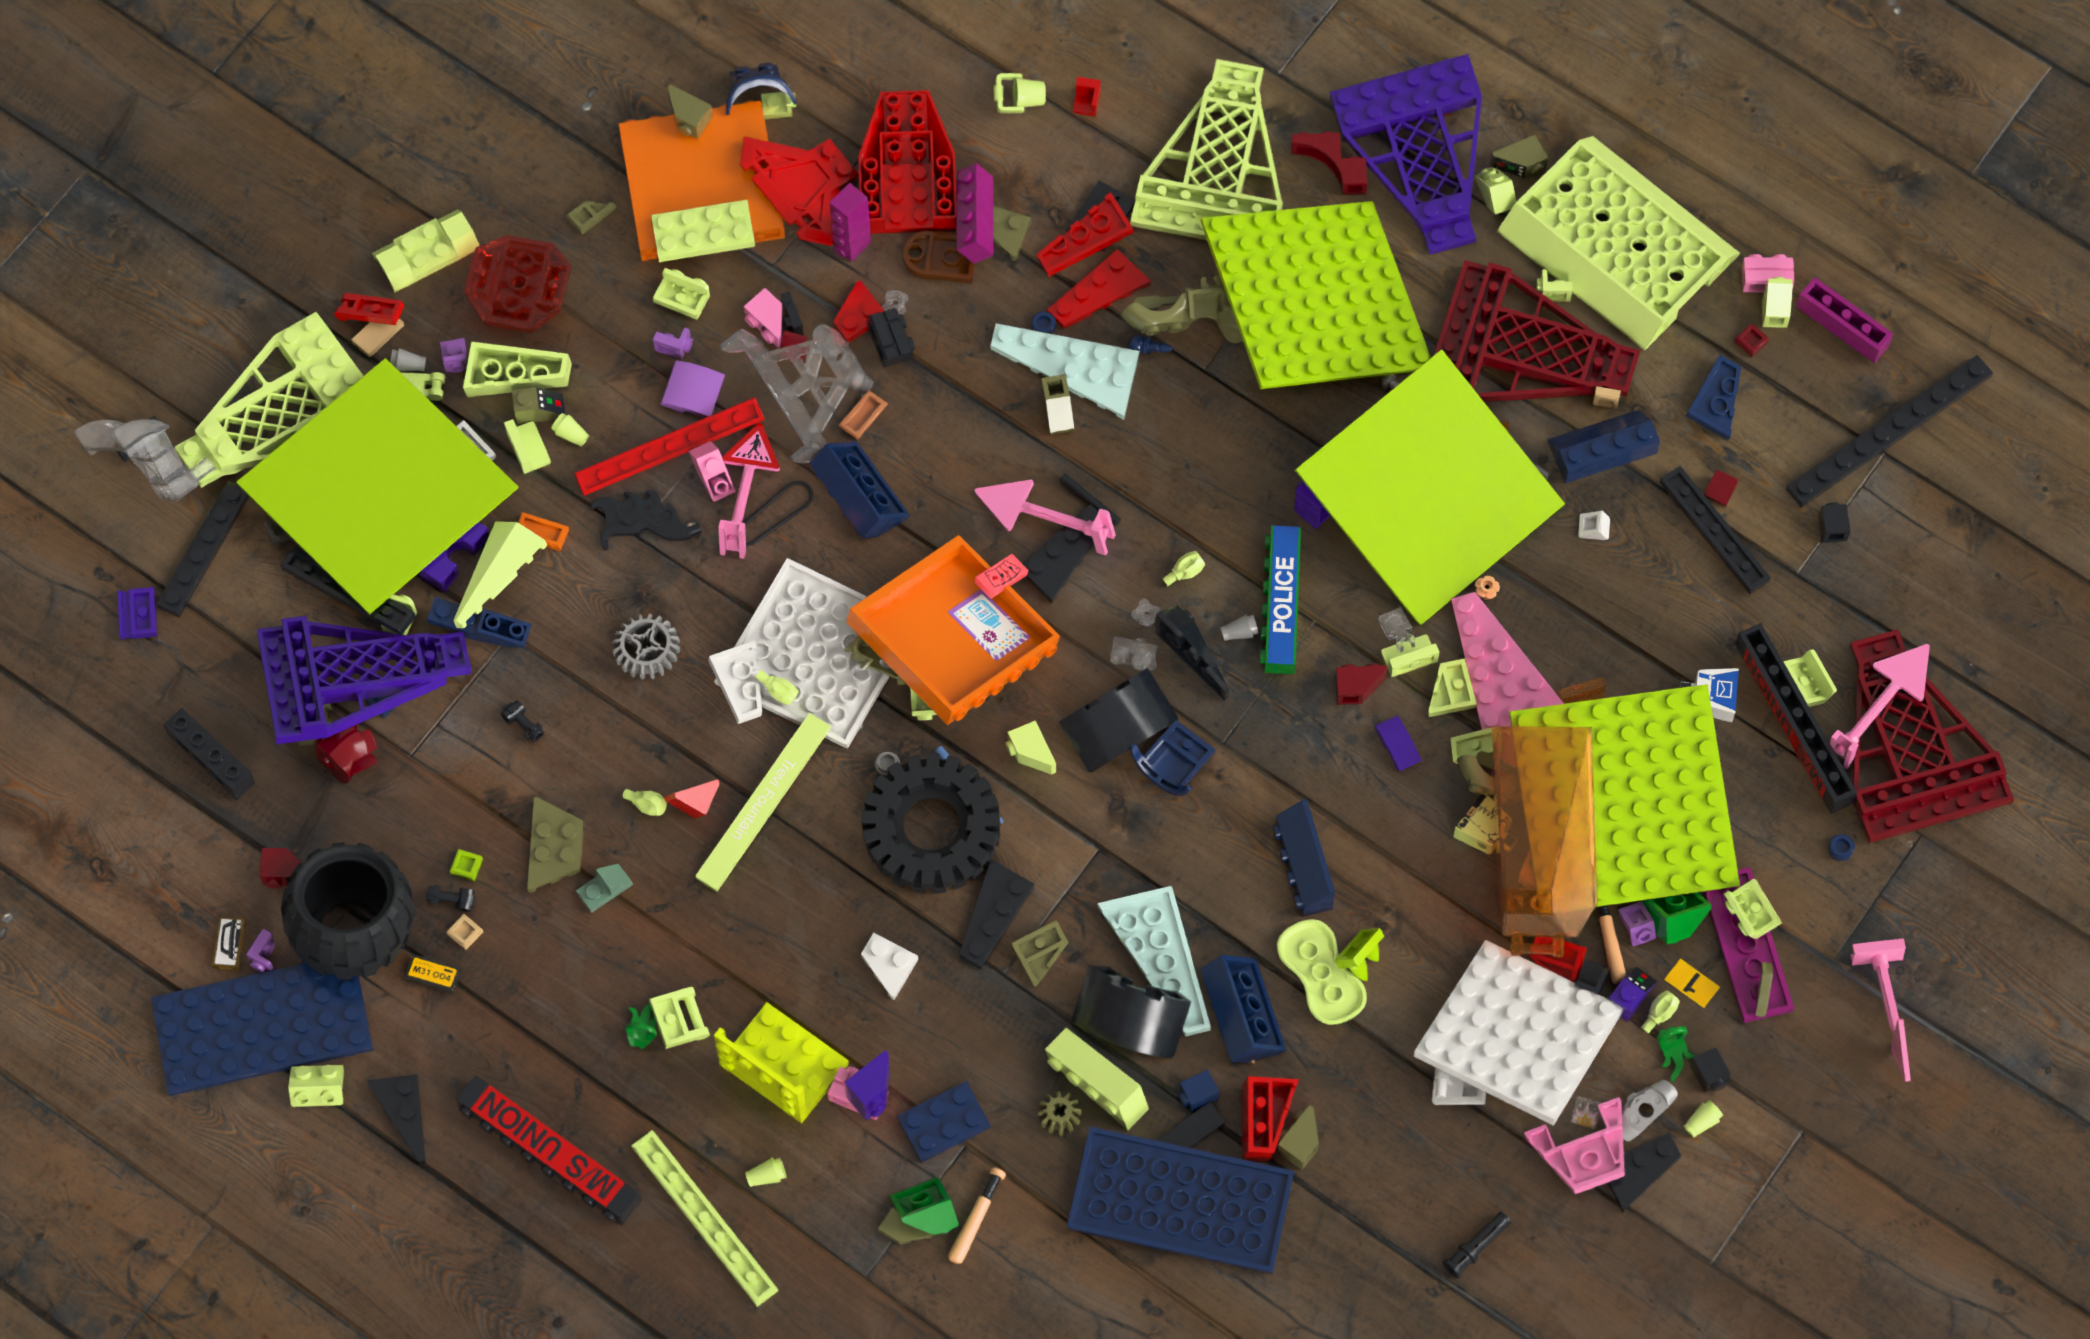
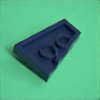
[1685,354,1742,440]

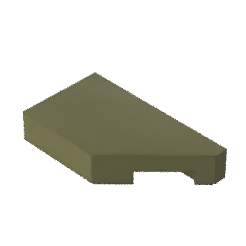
[566,201,617,235]
[1755,962,1773,1017]
[878,1208,933,1245]

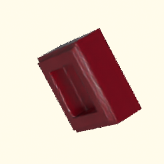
[1734,323,1770,357]

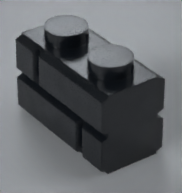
[866,308,915,367]

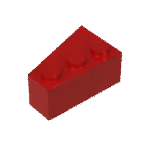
[1242,1076,1299,1162]

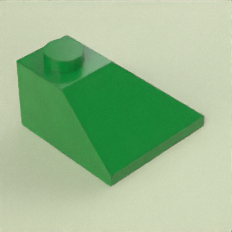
[1641,892,1711,945]
[889,1177,959,1235]

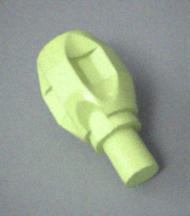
[1162,551,1205,586]
[755,670,799,705]
[623,789,667,816]
[1641,990,1680,1034]

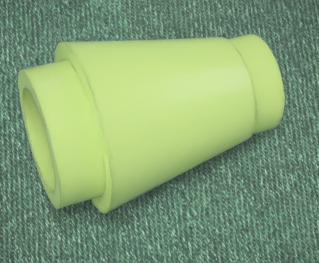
[551,413,589,447]
[1684,1100,1723,1138]
[746,1157,786,1187]

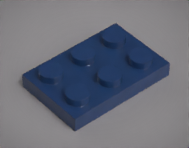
[897,1081,991,1163]

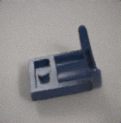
[726,63,797,115]
[1130,720,1215,796]

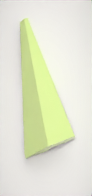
[453,521,547,628]

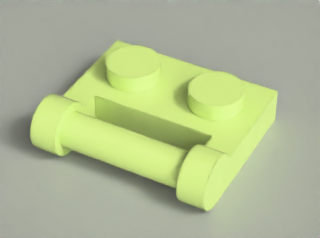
[649,987,710,1049]

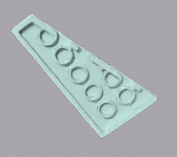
[991,324,1139,420]
[1097,886,1211,1037]

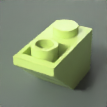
[1474,167,1517,214]
[1762,277,1793,328]

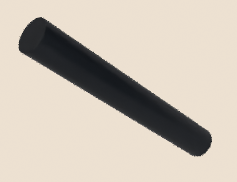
[1060,473,1121,527]

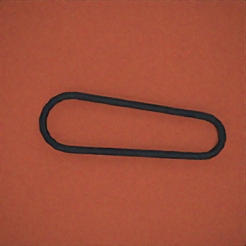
[744,481,813,546]

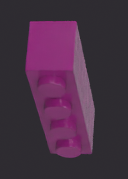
[957,163,994,264]
[830,183,871,262]
[1796,277,1893,363]

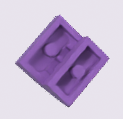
[660,360,725,419]

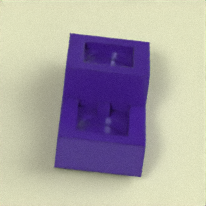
[1374,715,1422,771]

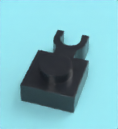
[780,291,804,335]

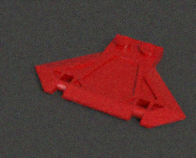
[740,136,859,246]

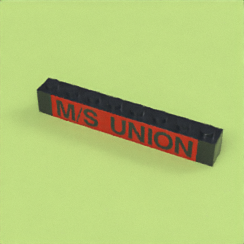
[1735,623,1857,814]
[456,1075,642,1225]

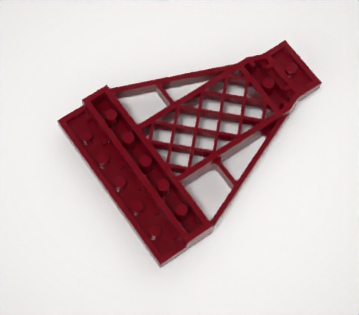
[1434,260,1641,402]
[1849,629,2014,843]

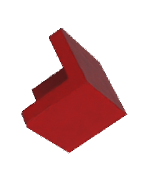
[1073,77,1101,117]

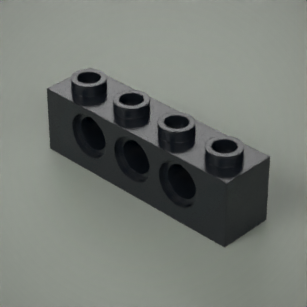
[163,708,255,800]

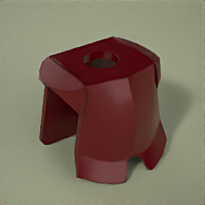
[314,715,377,784]

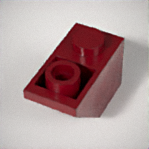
[1335,663,1387,705]
[260,848,301,889]

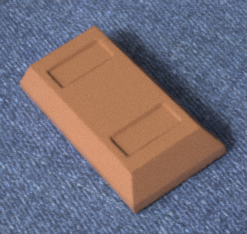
[838,390,888,440]

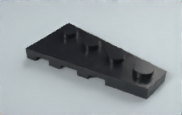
[1022,504,1098,603]
[959,859,1035,970]

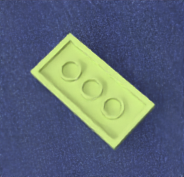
[651,200,755,262]

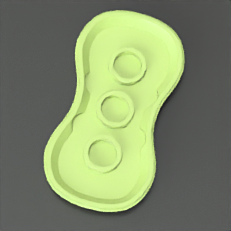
[1277,919,1367,1025]

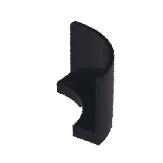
[1059,668,1178,772]
[1071,965,1191,1058]

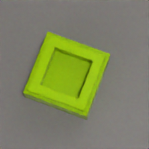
[449,849,483,882]

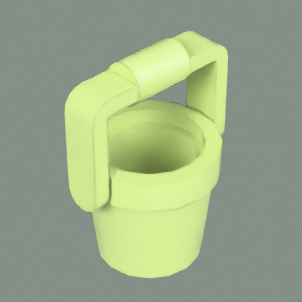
[993,74,1046,113]

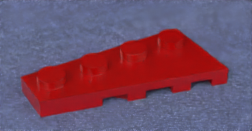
[1036,192,1134,277]
[1047,249,1151,329]

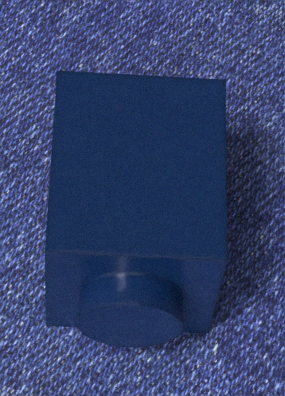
[1177,1070,1220,1113]

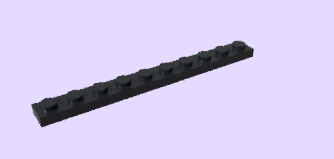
[1786,355,1993,508]

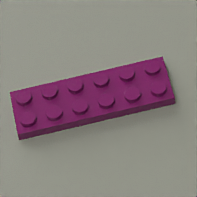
[1703,867,1794,1023]

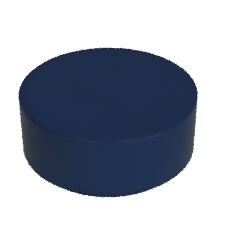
[1032,311,1056,334]
[1828,834,1855,861]

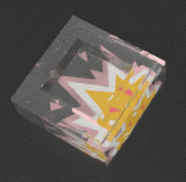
[1570,1096,1601,1129]

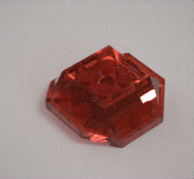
[464,235,571,333]

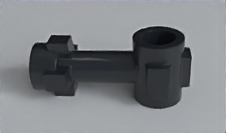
[501,700,544,742]
[426,885,476,912]

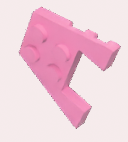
[1524,1097,1625,1194]

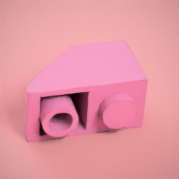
[744,288,783,348]
[688,441,736,502]

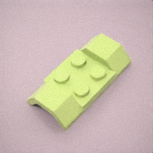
[372,210,481,292]

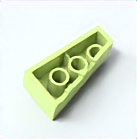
[463,342,572,397]
[1045,1028,1149,1131]

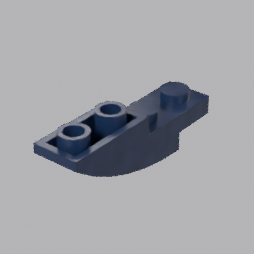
[427,597,531,648]

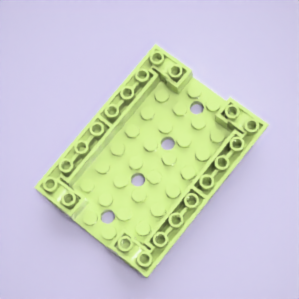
[1498,136,1740,351]

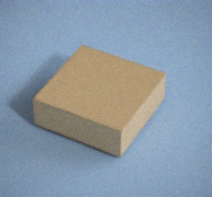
[1593,386,1621,409]
[446,914,483,950]

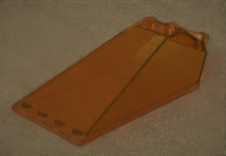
[1492,726,1598,957]

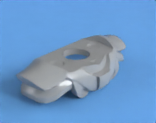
[1622,1080,1678,1142]

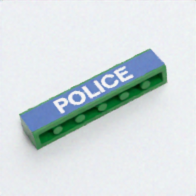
[1260,526,1301,674]

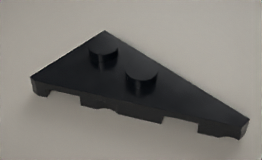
[367,1074,426,1164]

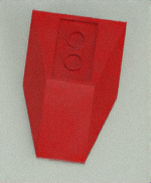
[858,90,957,234]

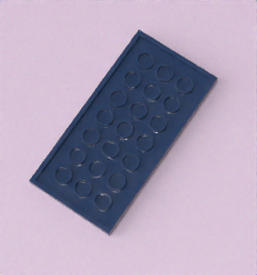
[151,963,373,1096]
[1067,1126,1295,1274]

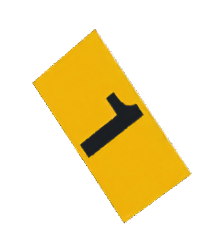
[1664,958,1720,1008]

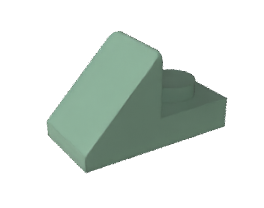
[576,864,633,913]

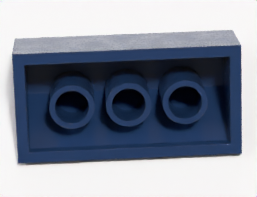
[1547,410,1660,483]
[809,441,910,538]
[1272,799,1335,917]
[1201,955,1287,1063]

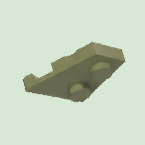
[993,206,1031,261]
[1011,920,1069,988]

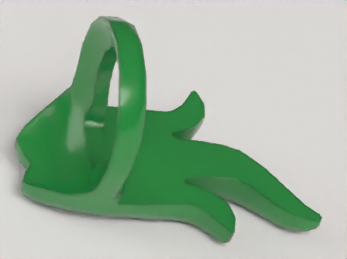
[626,1004,657,1049]
[1657,1026,1696,1083]

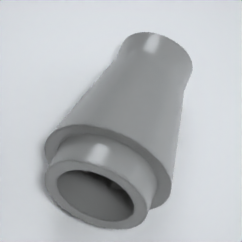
[390,348,426,372]
[1221,614,1259,641]

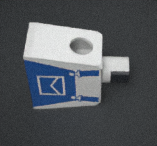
[1680,668,1739,722]

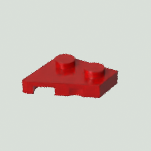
[833,280,884,344]
[1529,932,1587,983]

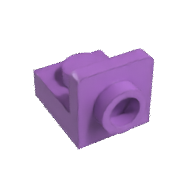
[653,328,693,360]
[440,338,468,373]
[1618,901,1656,946]
[247,929,275,973]

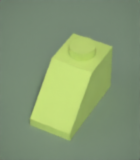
[1005,721,1056,775]

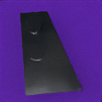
[1607,1133,1682,1213]

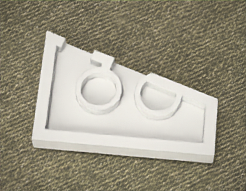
[708,640,762,724]

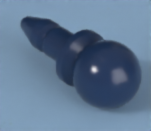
[1128,335,1173,354]

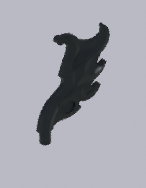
[590,490,702,551]

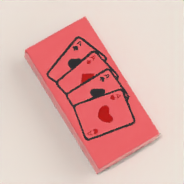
[974,554,1029,599]

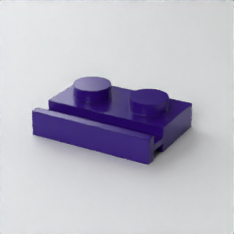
[117,587,157,640]

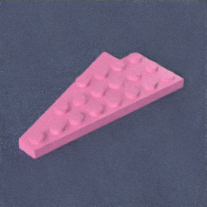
[1451,592,1564,779]

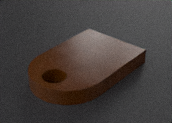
[903,231,975,284]

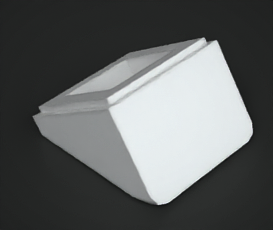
[1578,511,1610,540]

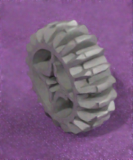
[612,613,680,680]

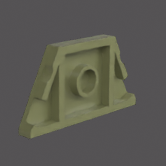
[527,797,584,893]

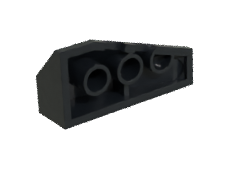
[1155,605,1229,701]

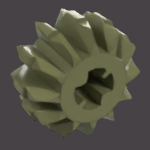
[1037,1091,1082,1136]

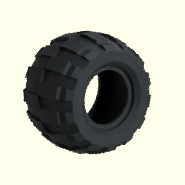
[281,842,415,980]

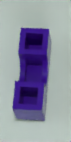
[419,522,489,593]

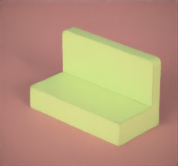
[504,419,551,474]
[1381,634,1439,678]

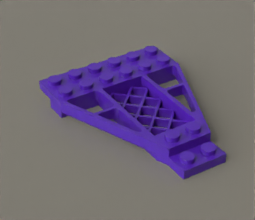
[1330,54,1482,255]
[257,616,471,744]

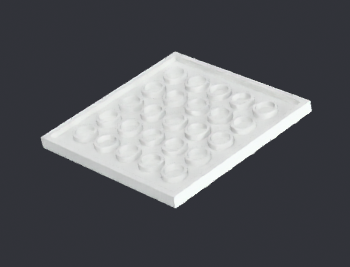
[715,558,890,749]
[1414,940,1623,1125]

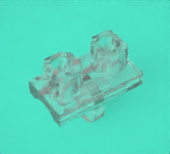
[1111,636,1157,671]

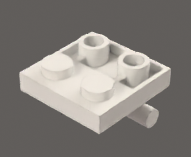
[1432,1067,1486,1105]

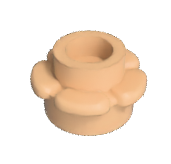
[1475,576,1500,600]

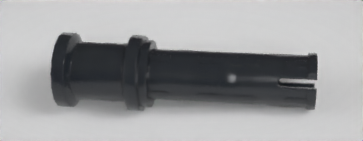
[1442,1212,1511,1279]

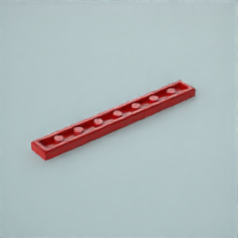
[574,397,765,496]

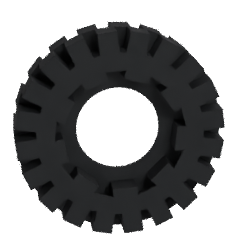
[861,753,1001,894]

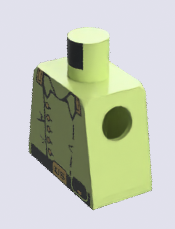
[1453,793,1518,854]

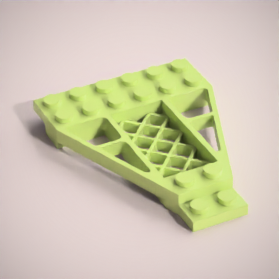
[1131,59,1283,240]
[174,312,363,488]

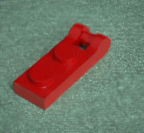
[334,293,404,326]

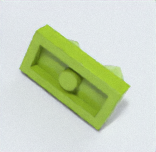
[1334,928,1384,981]

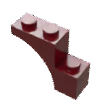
[1291,131,1367,195]

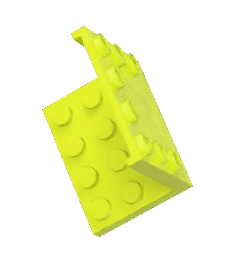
[714,1003,849,1123]

